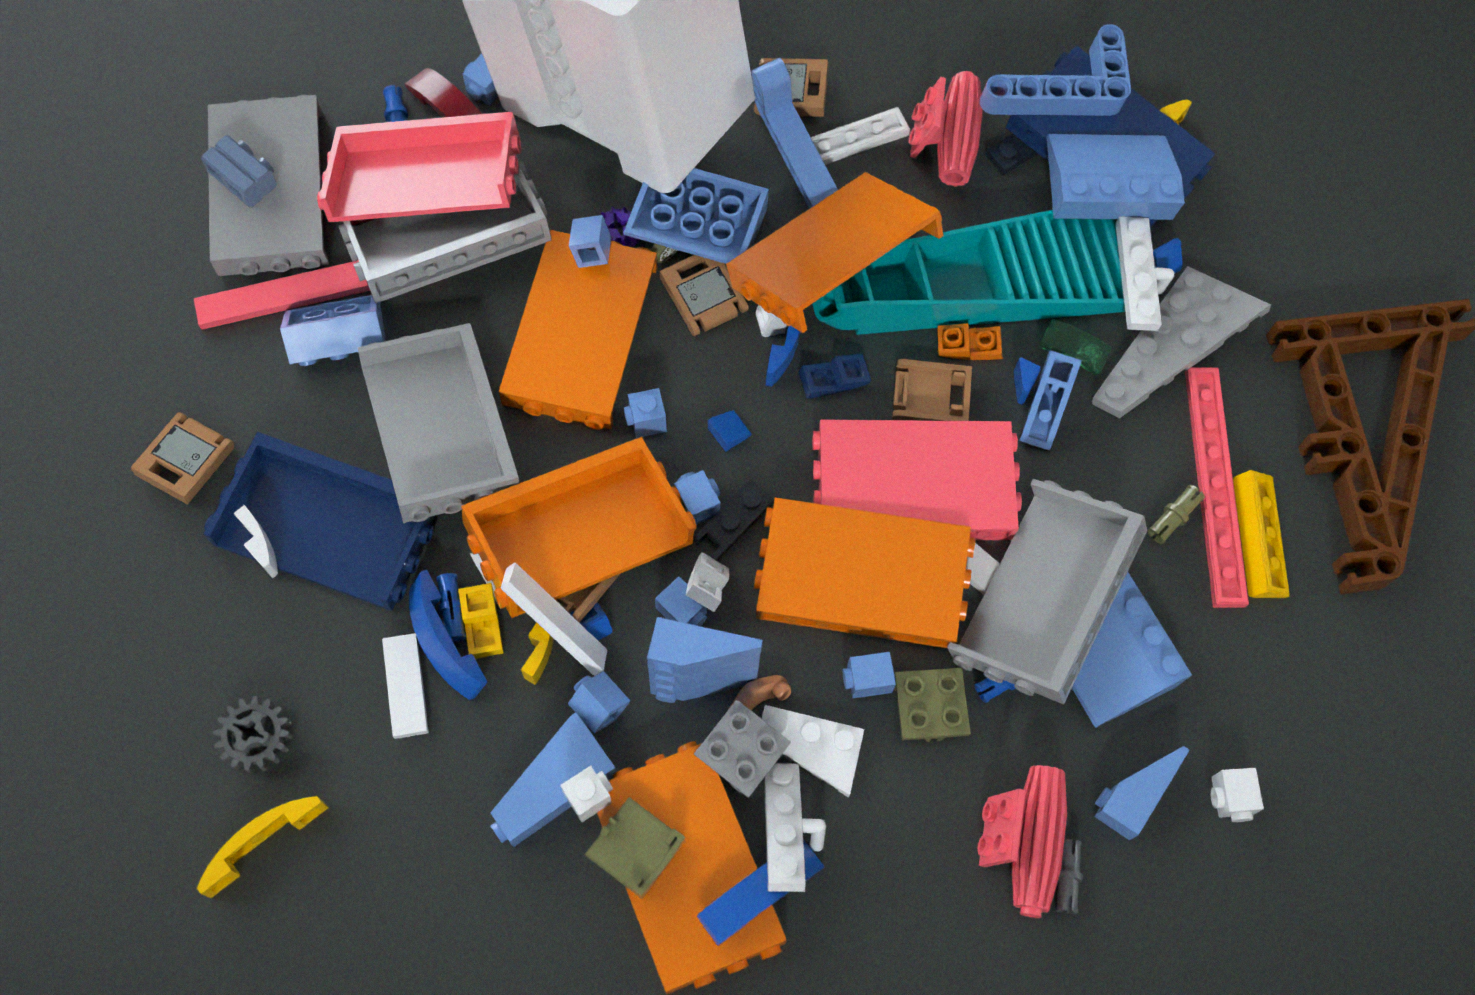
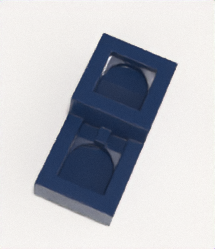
[798,354,871,399]

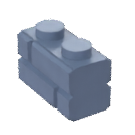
[201,135,277,208]

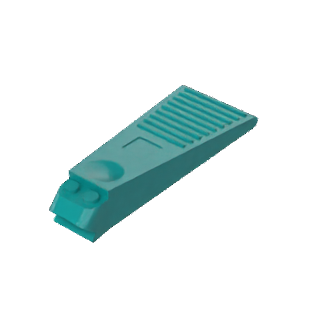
[813,210,1125,335]

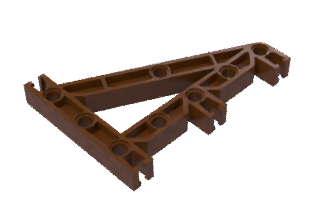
[1266,299,1475,594]

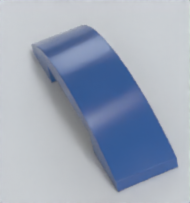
[765,326,801,387]
[409,570,487,700]
[696,839,825,946]

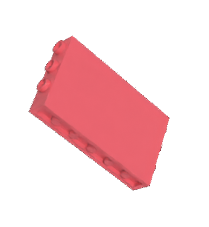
[317,112,521,222]
[812,420,1022,540]

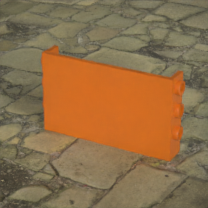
[726,172,944,333]
[499,230,658,430]
[461,437,696,618]
[754,498,975,648]
[597,741,787,995]

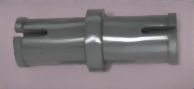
[1055,839,1083,914]

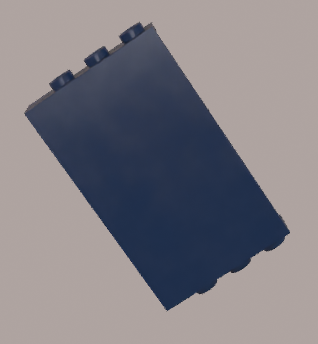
[1005,45,1215,229]
[204,432,437,611]

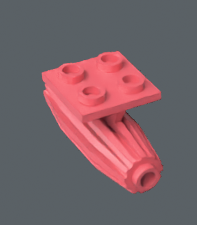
[909,71,983,187]
[978,765,1067,918]

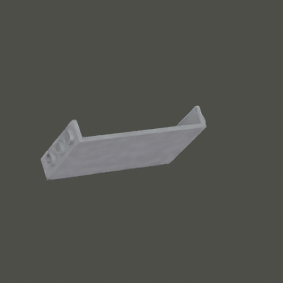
[208,95,329,276]
[338,161,552,303]
[357,323,519,523]
[947,479,1147,704]

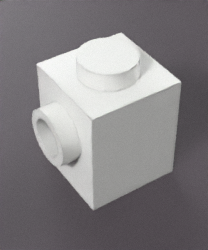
[560,766,613,822]
[1211,768,1264,822]

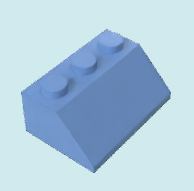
[280,295,385,366]

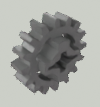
[213,696,293,773]

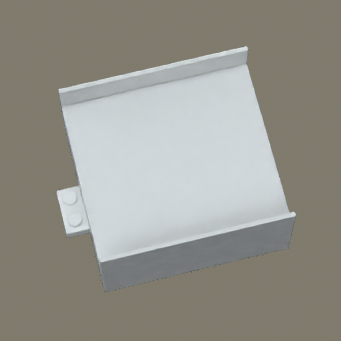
[462,0,755,193]

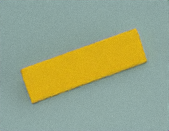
[1233,470,1290,598]

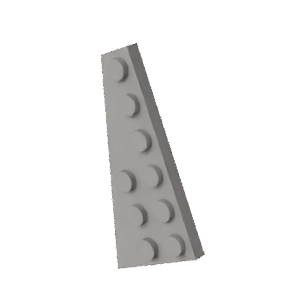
[1092,266,1271,418]

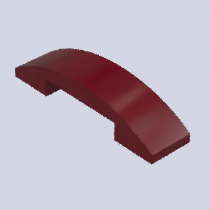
[405,67,482,118]

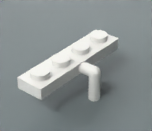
[1115,216,1174,331]
[764,763,826,892]

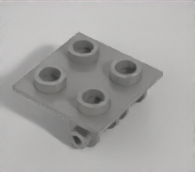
[694,700,791,798]

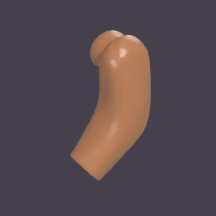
[728,675,791,710]

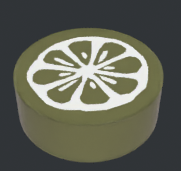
[651,244,679,263]

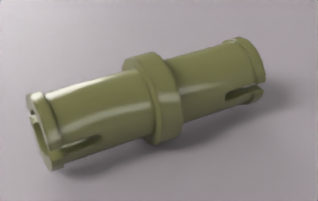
[1147,485,1205,544]

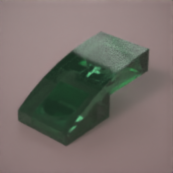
[1039,319,1112,375]

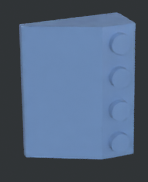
[1047,134,1185,220]
[624,168,769,264]
[1072,572,1192,728]
[647,617,763,703]

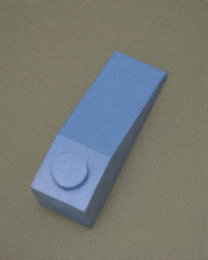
[1020,350,1082,451]
[1094,746,1189,840]

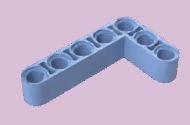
[979,24,1131,116]
[751,57,838,209]

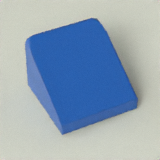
[1153,238,1182,274]
[1014,357,1041,405]
[708,410,752,452]
[570,602,613,640]

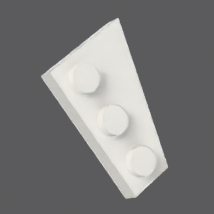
[762,705,864,798]

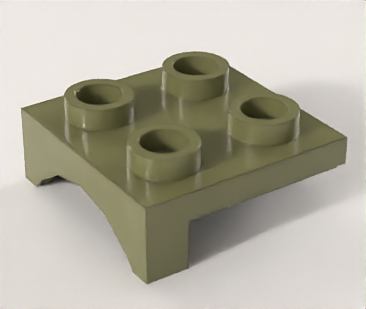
[894,668,971,742]
[585,797,686,899]

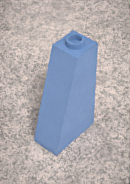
[490,712,616,847]

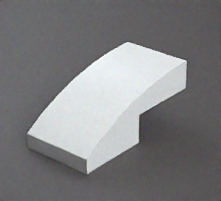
[234,505,278,578]
[686,552,729,612]

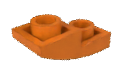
[937,323,1003,360]

